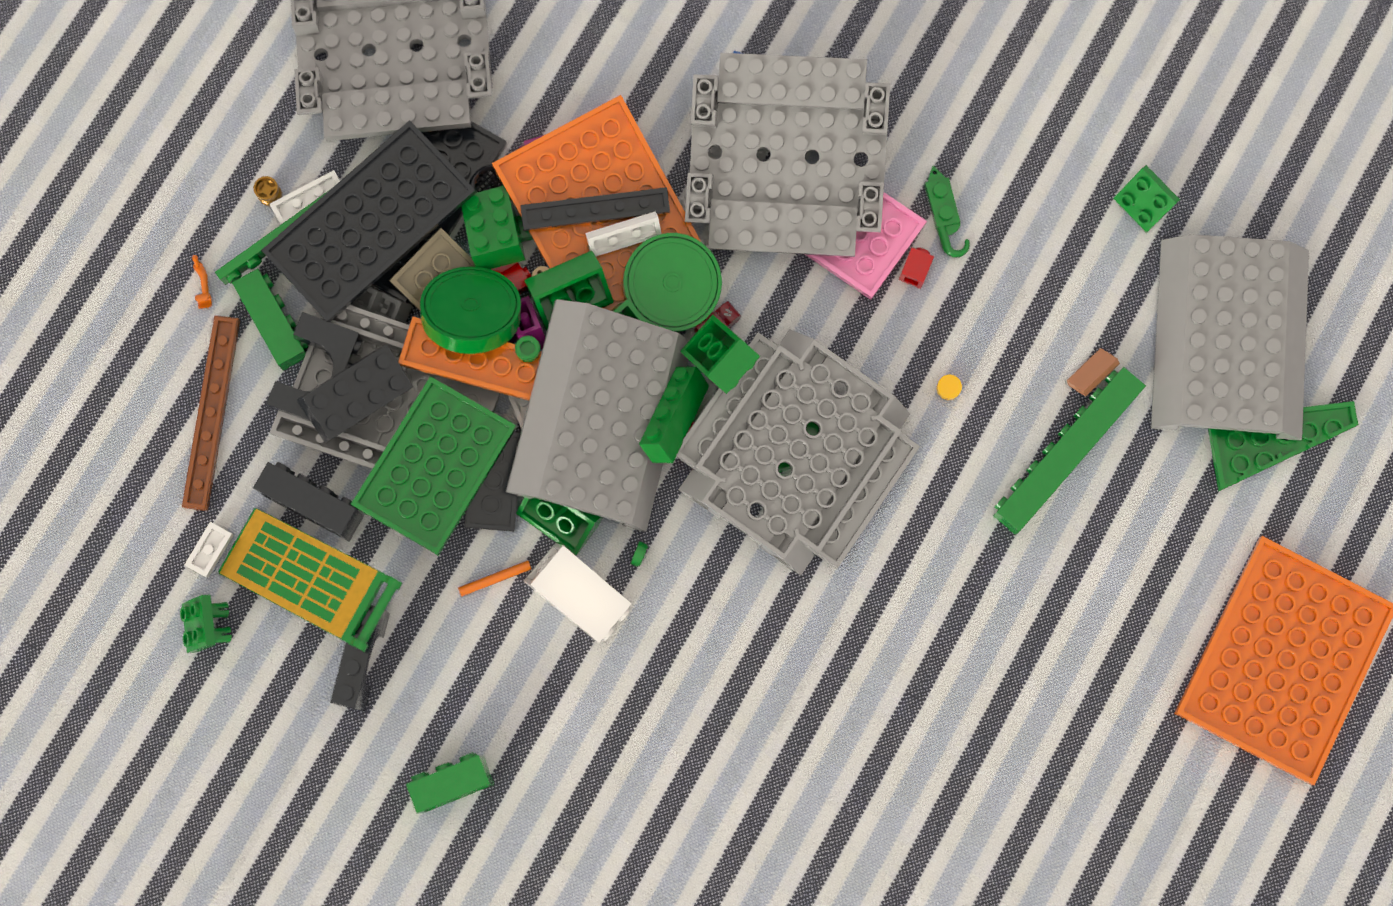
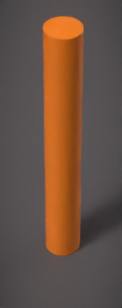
[458,560,532,597]

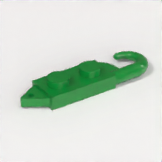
[924,166,970,258]

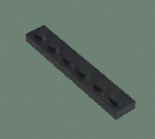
[520,187,670,231]

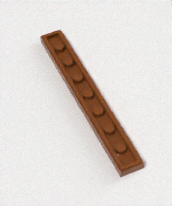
[182,315,240,511]

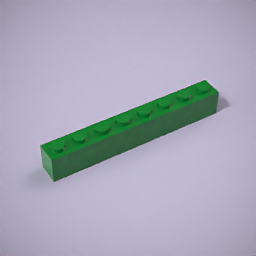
[993,367,1146,535]

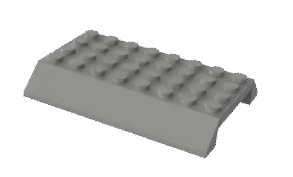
[1151,234,1309,440]
[506,299,689,532]
[269,305,501,469]

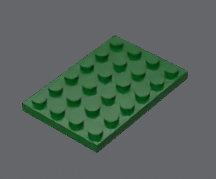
[351,376,517,556]

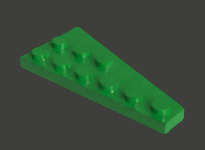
[1208,401,1358,492]

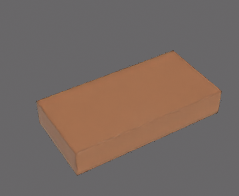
[1067,348,1120,397]

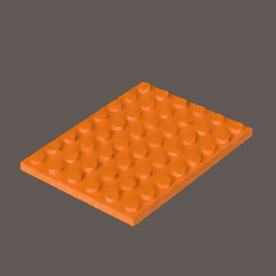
[492,95,701,310]
[1174,536,1393,785]

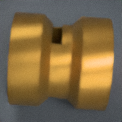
[253,176,282,207]

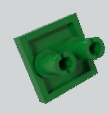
[1113,165,1180,233]
[180,595,232,653]

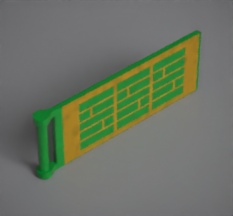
[218,508,403,652]

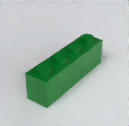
[232,268,309,371]
[639,367,709,463]

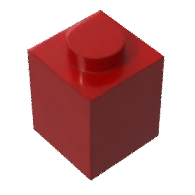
[899,247,934,289]

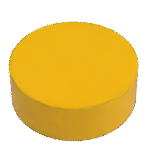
[936,375,962,400]

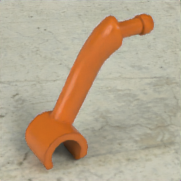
[192,255,212,309]

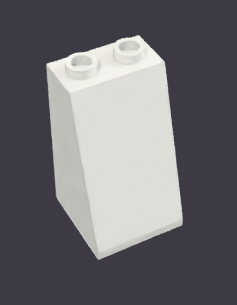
[524,543,631,642]

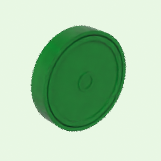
[622,233,722,332]
[420,266,521,354]

